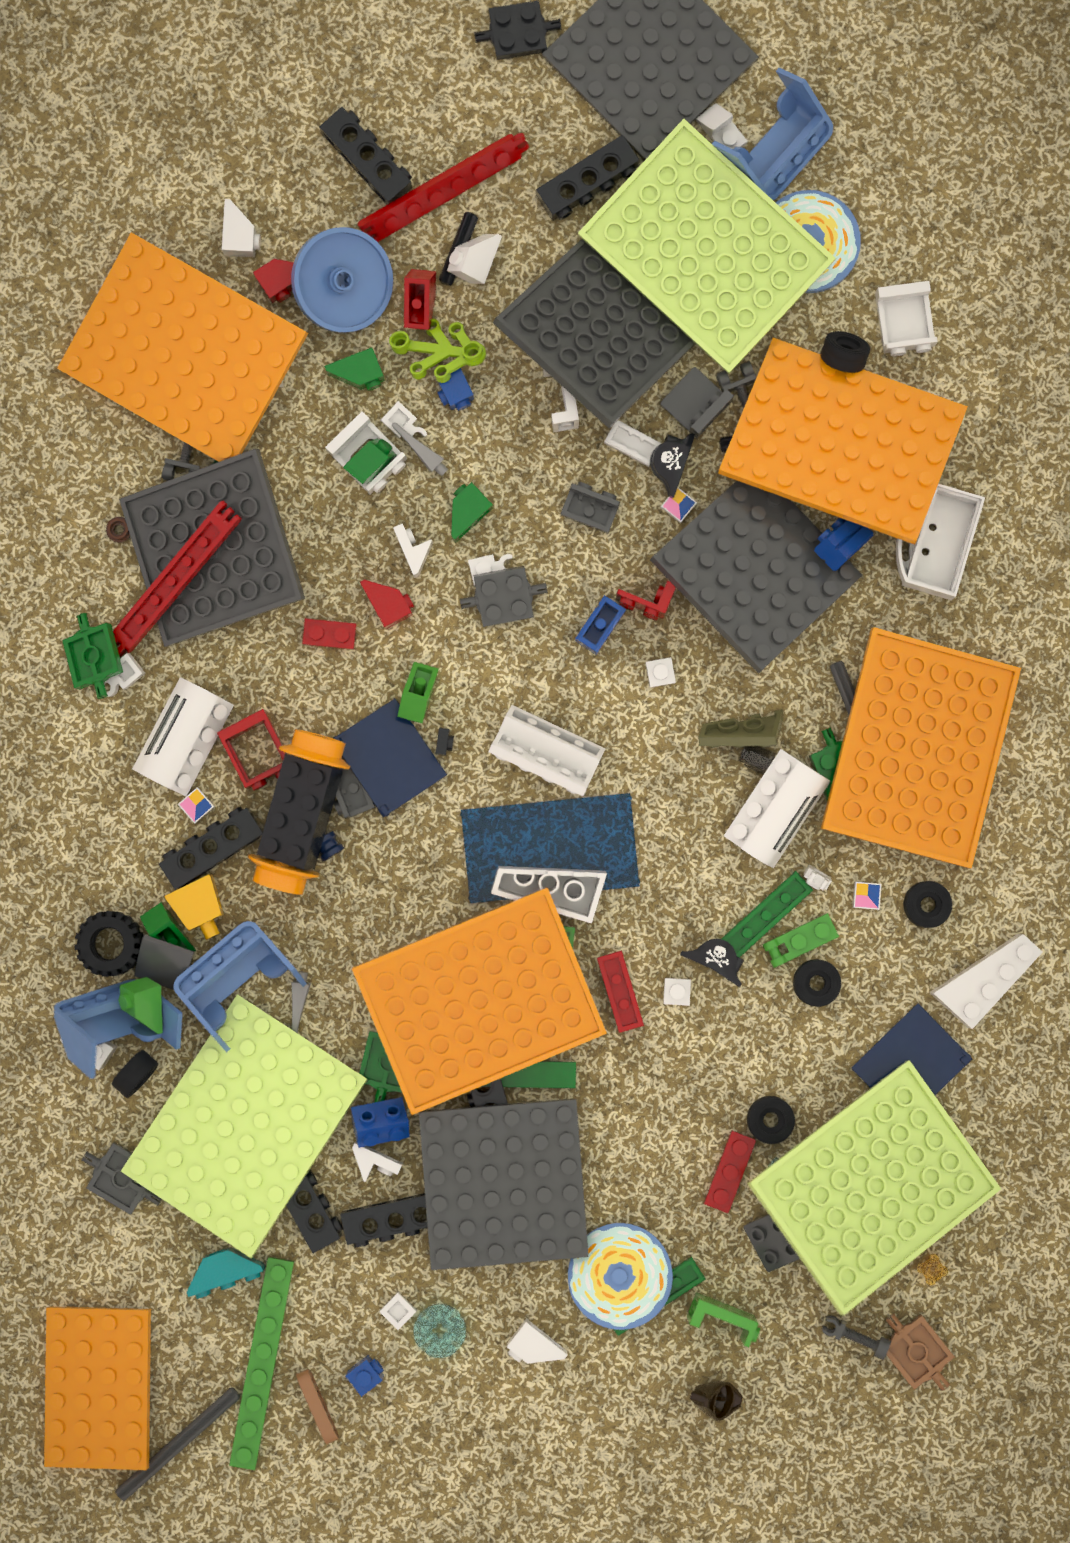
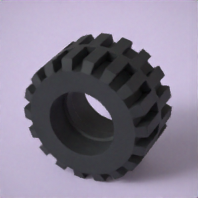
[74,911,144,977]

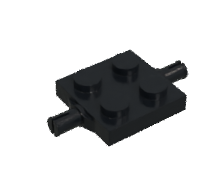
[474,0,561,60]

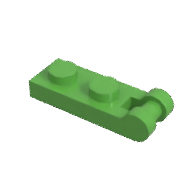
[762,913,839,968]

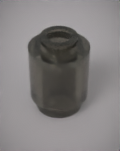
[738,746,776,775]

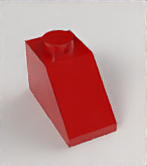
[404,269,436,330]
[360,580,414,630]

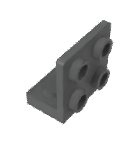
[660,367,734,439]
[744,1214,800,1272]

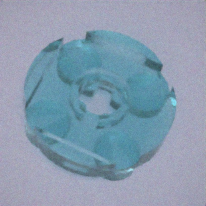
[414,1304,466,1358]

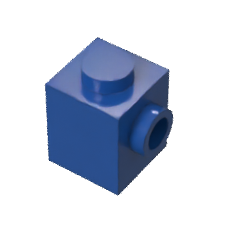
[437,368,474,411]
[346,1355,384,1397]

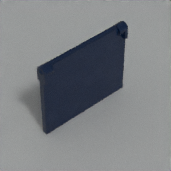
[333,698,447,818]
[851,1003,973,1095]

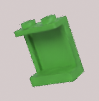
[687,1292,761,1348]

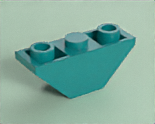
[186,1247,265,1299]

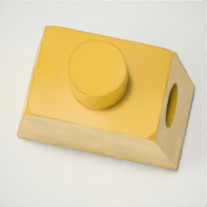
[165,874,224,940]

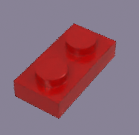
[302,618,357,650]

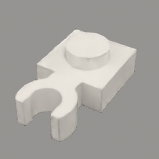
[380,401,427,438]
[468,554,513,586]
[104,653,145,697]
[804,864,832,890]

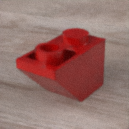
[253,259,294,303]

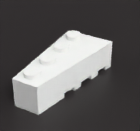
[491,866,607,923]
[929,934,1042,1029]

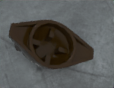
[690,1381,743,1421]

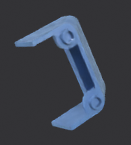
[712,68,833,200]
[174,921,307,1053]
[54,979,183,1079]

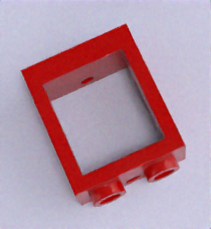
[217,709,288,791]

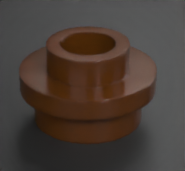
[106,517,130,543]

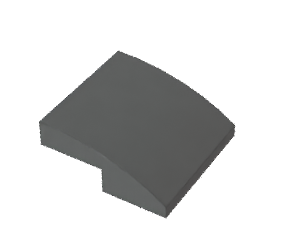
[135,935,194,990]

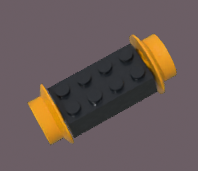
[248,729,350,895]

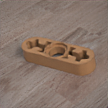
[296,1369,339,1444]

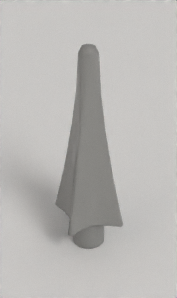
[392,422,448,476]
[291,971,311,1033]

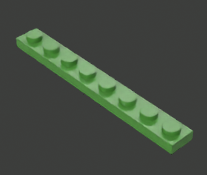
[229,1256,294,1470]

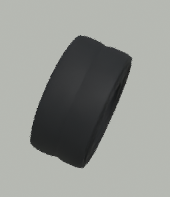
[821,331,870,373]
[903,881,952,928]
[793,959,841,1007]
[112,1050,158,1098]
[747,1096,795,1144]

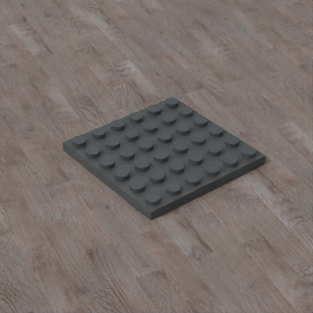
[542,0,759,160]
[493,239,696,428]
[119,449,305,647]
[650,481,862,674]
[419,1098,589,1270]

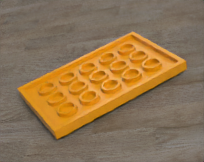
[44,1307,151,1470]

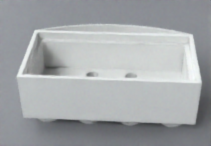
[896,484,985,600]

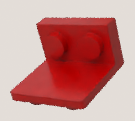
[616,581,676,621]

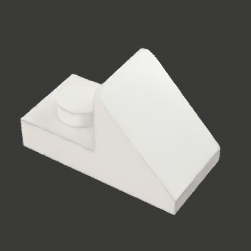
[696,103,748,149]
[393,524,433,578]
[352,1141,403,1182]

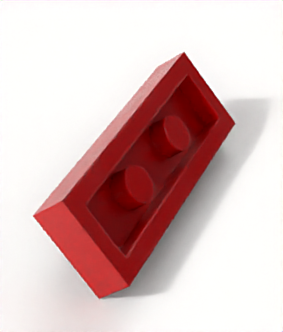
[597,950,644,1033]
[704,1130,756,1213]

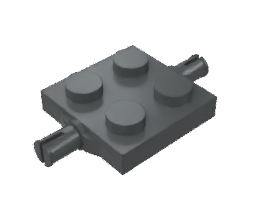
[460,566,548,627]
[81,1142,162,1215]

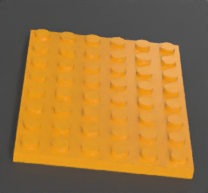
[57,232,308,462]
[718,338,968,545]
[821,627,1021,869]
[352,887,607,1115]

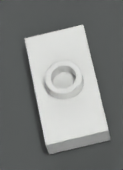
[604,420,662,467]

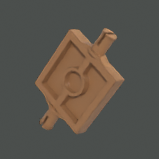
[885,1313,955,1391]

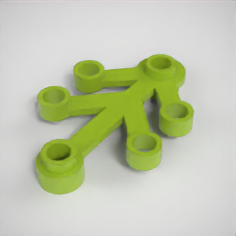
[389,319,486,383]

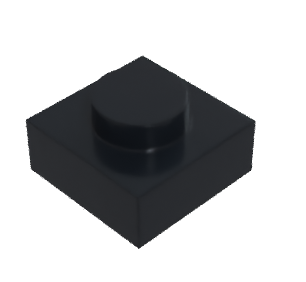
[435,728,454,756]

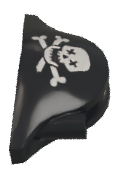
[650,433,695,498]
[680,939,744,987]

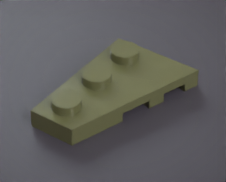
[698,709,784,748]

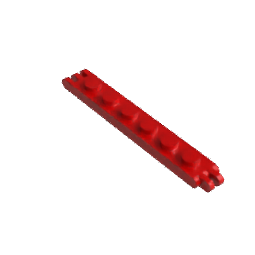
[357,133,529,242]
[113,500,242,657]

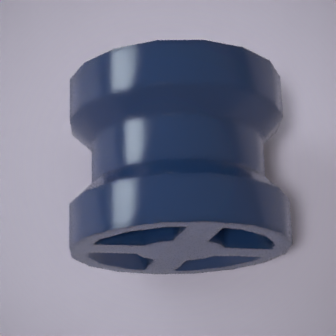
[320,831,344,862]

